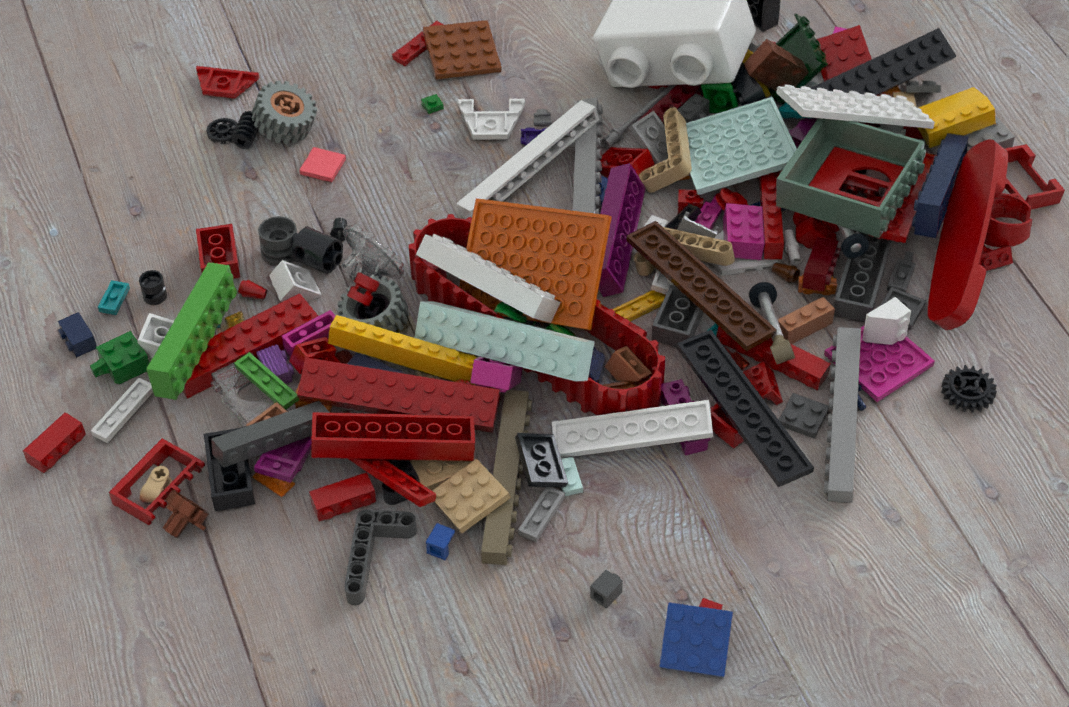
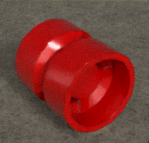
[347,272,380,306]

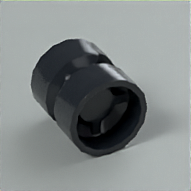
[139,270,167,305]

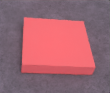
[299,147,346,182]

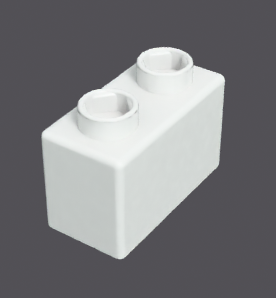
[593,0,756,88]

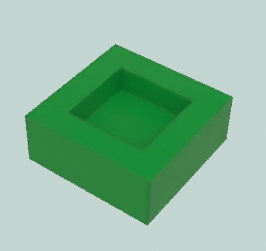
[421,94,444,114]

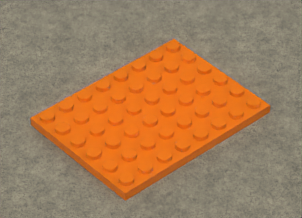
[459,198,612,330]

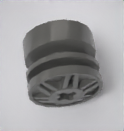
[258,216,297,265]

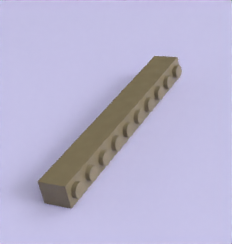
[481,390,533,565]

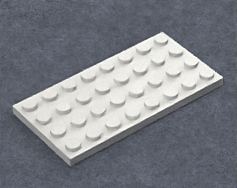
[776,85,935,129]

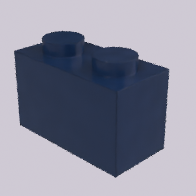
[57,312,97,358]

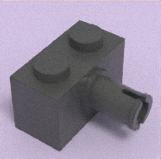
[678,93,710,123]

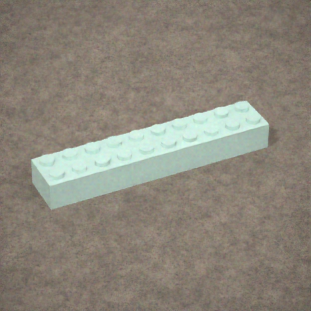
[414,301,594,381]

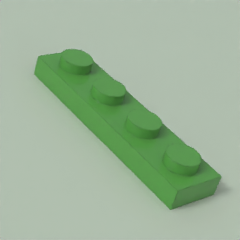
[234,352,299,410]

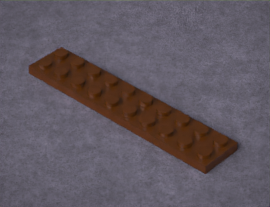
[626,221,777,352]

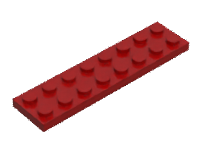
[869,153,937,243]

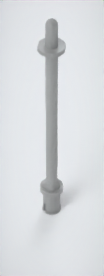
[602,85,676,149]

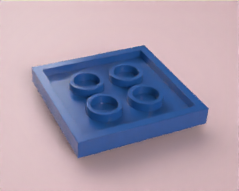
[660,602,733,677]

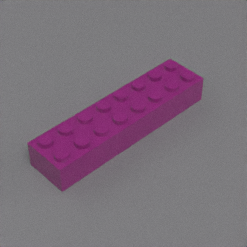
[598,163,646,297]

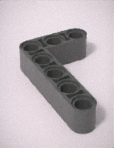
[344,509,417,605]

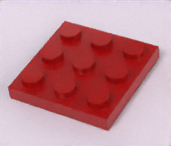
[817,25,872,82]

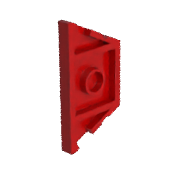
[196,66,259,98]

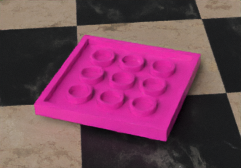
[824,326,935,402]

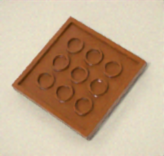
[423,20,502,80]

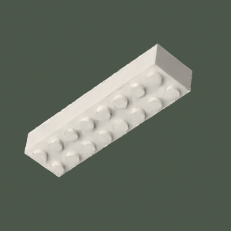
[416,234,561,323]

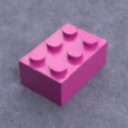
[723,203,765,260]
[470,356,523,392]

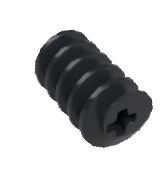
[232,111,260,149]

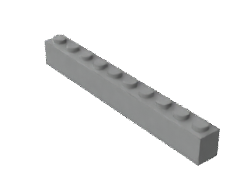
[573,97,603,214]
[824,327,861,503]

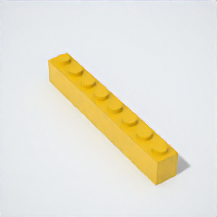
[328,315,478,385]

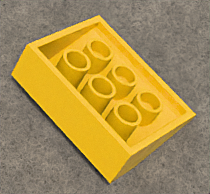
[917,87,996,148]

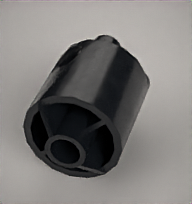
[290,226,343,274]

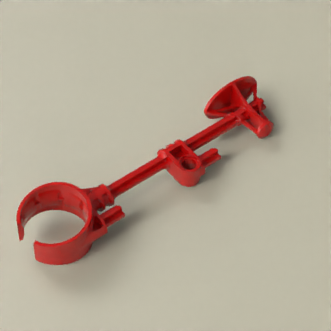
[793,193,1033,247]

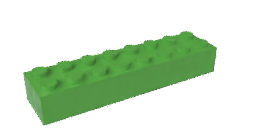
[146,262,237,400]

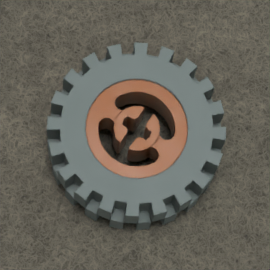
[252,81,317,144]

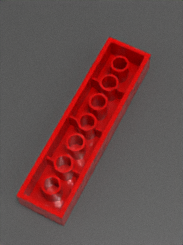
[183,293,318,399]
[311,412,475,461]

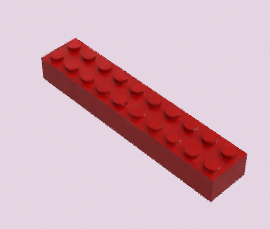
[297,357,500,433]

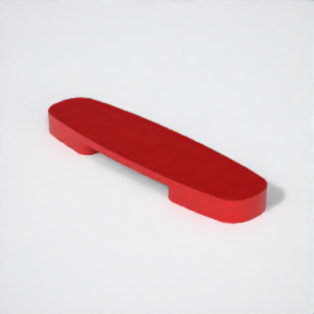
[927,139,1008,330]

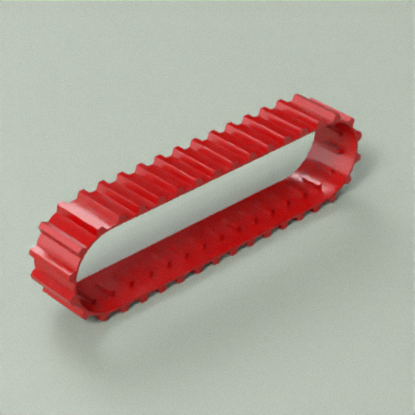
[409,214,665,415]

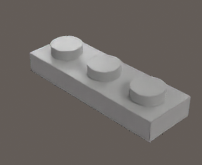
[518,487,565,542]

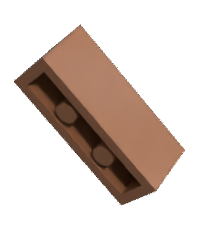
[778,297,835,344]

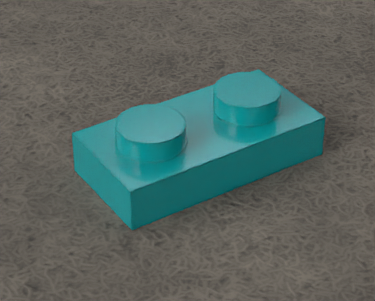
[98,280,130,315]

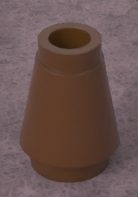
[771,262,800,283]

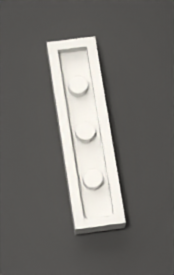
[91,378,153,443]

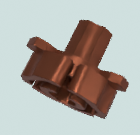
[162,490,209,538]

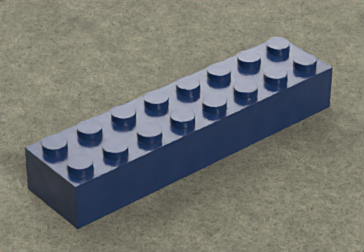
[912,133,969,238]

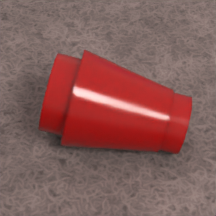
[238,280,267,300]

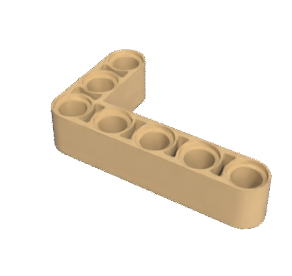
[639,107,692,193]
[634,227,735,276]

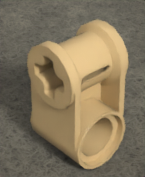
[140,466,172,504]

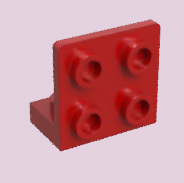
[743,361,783,405]

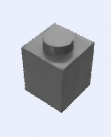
[590,570,623,609]

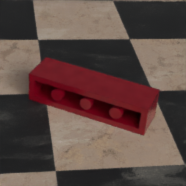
[802,237,841,292]

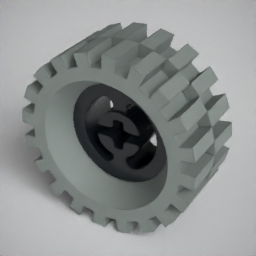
[337,276,409,332]

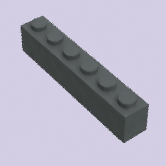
[212,401,330,467]

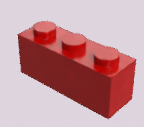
[23,412,86,473]
[309,472,376,521]

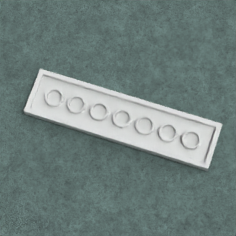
[552,400,714,458]

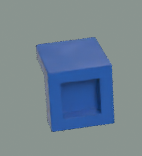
[426,523,455,560]

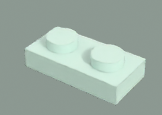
[561,457,583,496]

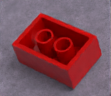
[196,224,241,279]

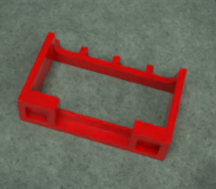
[1004,144,1065,210]
[109,438,206,525]

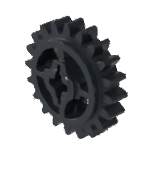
[941,365,997,413]

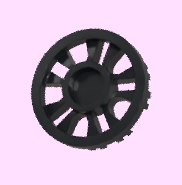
[207,118,237,144]

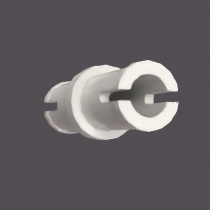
[783,229,802,265]

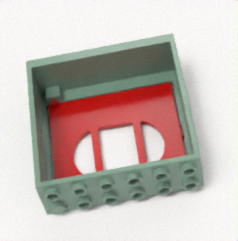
[776,118,926,238]

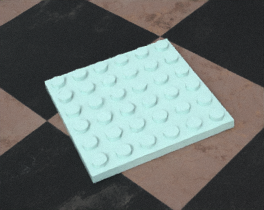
[686,97,797,195]

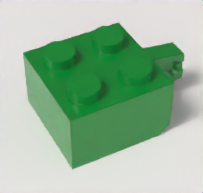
[90,331,149,384]

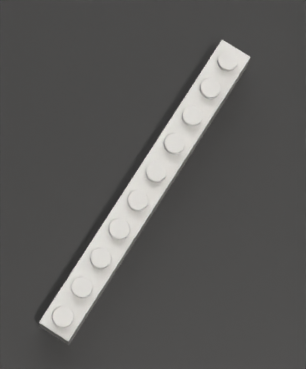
[456,100,599,218]

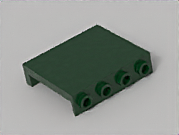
[767,13,828,104]

